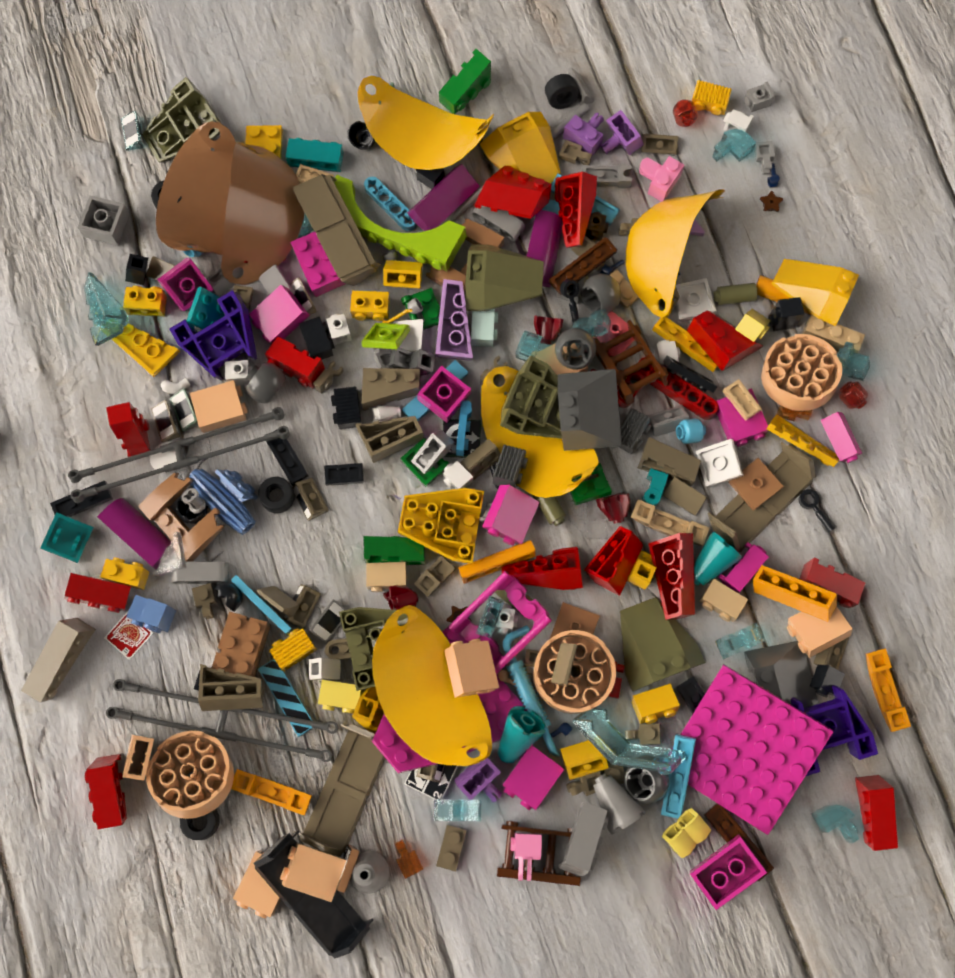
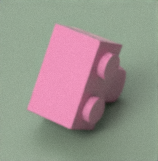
[639,156,684,201]
[510,833,542,881]

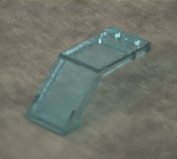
[573,708,685,775]

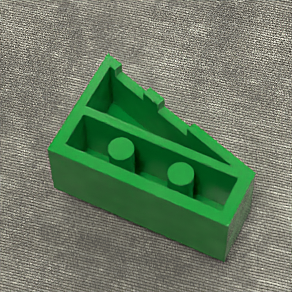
[439,48,491,114]
[363,536,425,565]

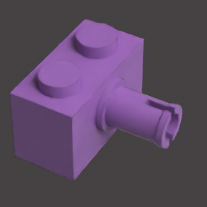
[600,110,644,155]
[563,113,604,157]
[454,757,502,802]

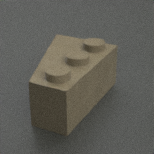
[361,368,421,411]
[355,416,424,463]
[637,437,701,486]
[198,664,264,711]

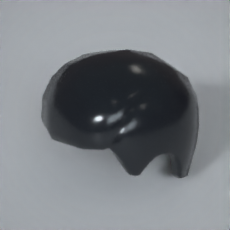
[347,121,375,150]
[176,493,208,524]
[215,582,243,612]

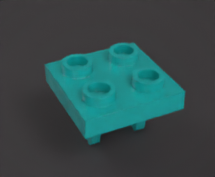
[186,287,225,330]
[40,512,94,563]

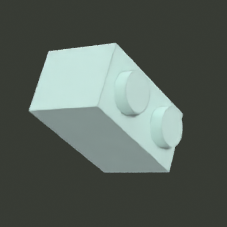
[471,309,498,347]

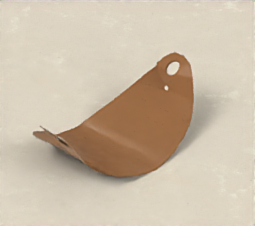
[156,121,236,255]
[221,142,305,285]

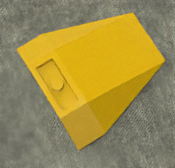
[480,112,561,184]
[398,488,484,564]

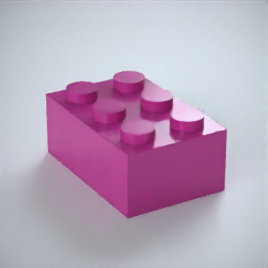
[290,231,346,297]
[689,834,767,910]

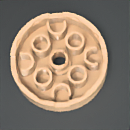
[761,334,842,411]
[533,630,616,714]
[146,731,234,819]

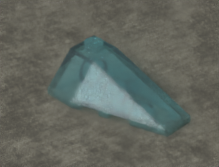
[84,272,128,346]

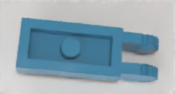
[456,400,472,456]

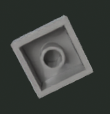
[77,195,130,246]

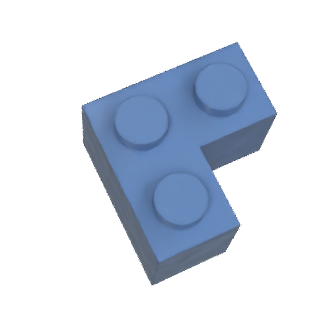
[126,595,177,634]

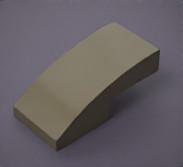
[414,555,456,597]

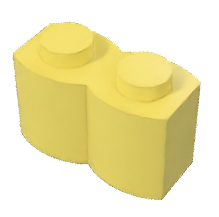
[662,808,711,858]

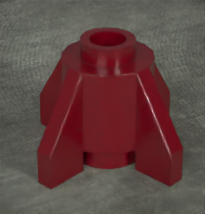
[534,315,564,345]
[596,491,631,524]
[383,585,418,610]

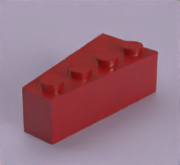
[648,533,695,620]

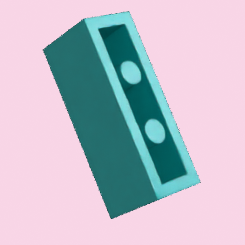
[285,138,344,172]

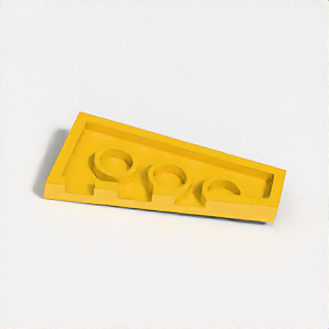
[100,316,180,377]
[766,414,839,467]

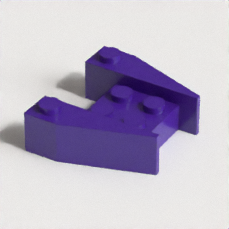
[169,290,258,381]
[790,685,878,777]

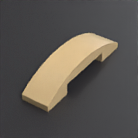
[630,499,709,546]

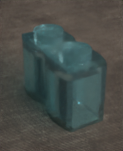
[571,310,611,345]

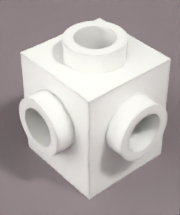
[490,604,518,634]

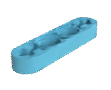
[364,177,417,231]

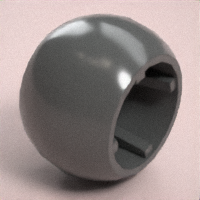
[581,274,621,314]
[555,328,596,370]
[245,362,286,404]
[624,758,669,804]

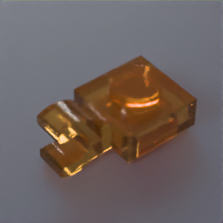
[776,405,813,422]
[395,839,424,879]

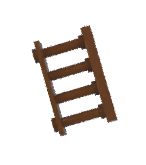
[594,320,669,406]
[497,821,581,886]

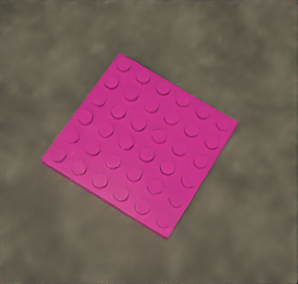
[662,664,833,835]

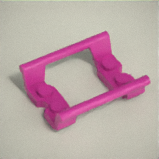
[449,571,552,674]

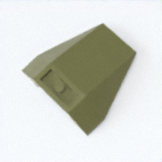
[465,244,544,311]
[339,607,408,691]

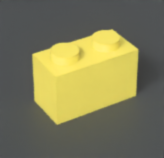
[735,309,770,342]
[318,680,363,714]

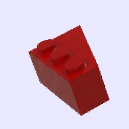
[106,402,151,457]
[584,526,643,596]
[799,557,865,608]

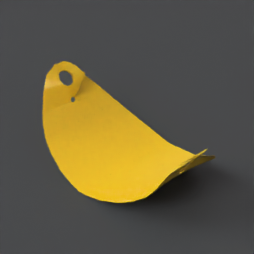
[357,75,494,170]
[626,189,725,318]
[481,366,599,498]
[372,605,492,766]

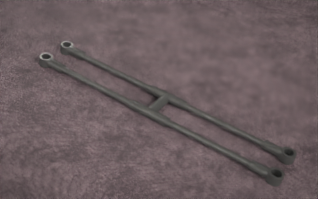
[68,407,290,503]
[106,679,339,762]

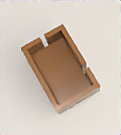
[211,612,271,677]

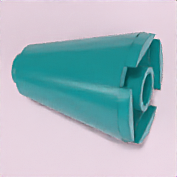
[694,532,742,586]
[497,706,546,763]

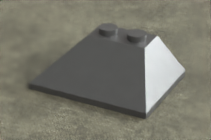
[558,369,622,451]
[744,641,819,708]

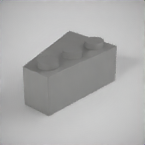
[558,802,609,877]

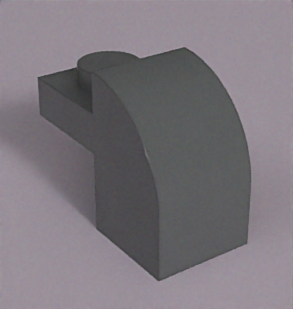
[389,347,436,376]

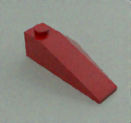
[555,171,597,248]
[501,547,583,590]

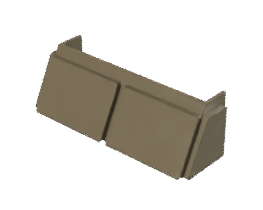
[293,174,382,286]
[707,442,816,552]
[294,724,385,857]

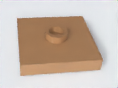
[728,458,784,511]
[550,602,600,639]

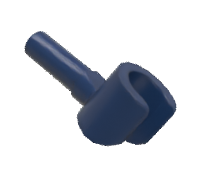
[767,163,780,188]
[600,260,624,275]
[550,722,572,738]

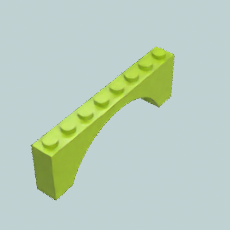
[334,175,467,272]

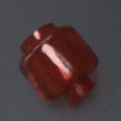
[672,99,698,127]
[839,381,868,409]

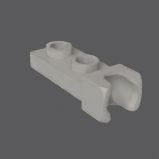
[582,165,632,188]

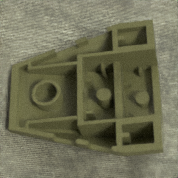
[142,77,222,163]
[500,356,562,439]
[620,597,706,692]

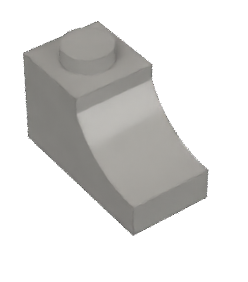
[411,430,455,474]

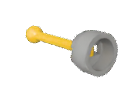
[382,298,423,323]

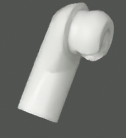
[161,378,190,395]

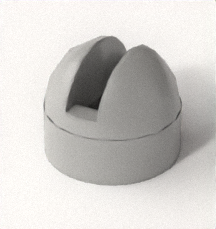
[382,251,398,262]

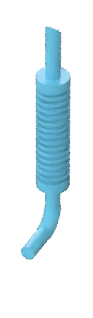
[503,625,560,757]

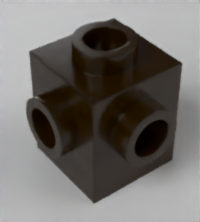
[585,212,609,241]

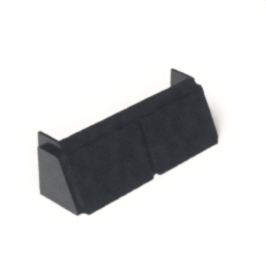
[253,831,374,959]

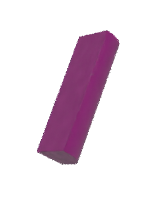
[407,164,480,231]
[527,210,563,288]
[97,498,175,570]

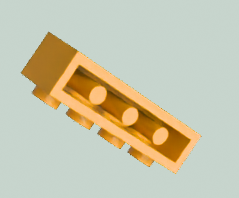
[753,565,837,622]

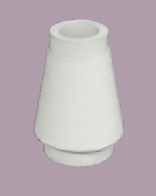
[372,406,401,422]

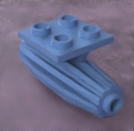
[189,469,258,535]

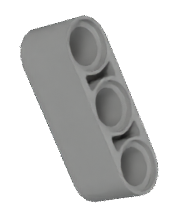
[472,206,525,242]
[171,561,229,584]

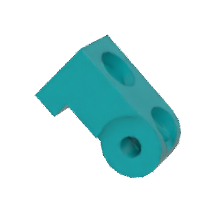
[642,468,669,506]

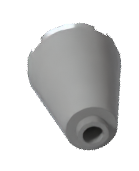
[593,773,646,835]
[350,851,389,894]

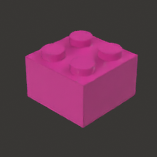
[157,258,214,311]
[417,365,471,423]

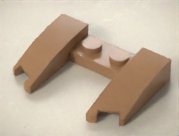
[426,219,504,298]
[138,473,224,562]

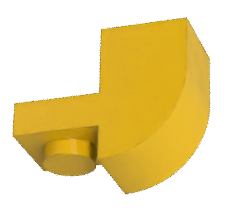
[627,550,656,590]

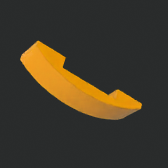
[866,648,911,732]
[231,769,312,816]

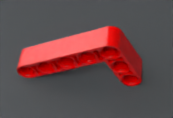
[617,357,718,420]

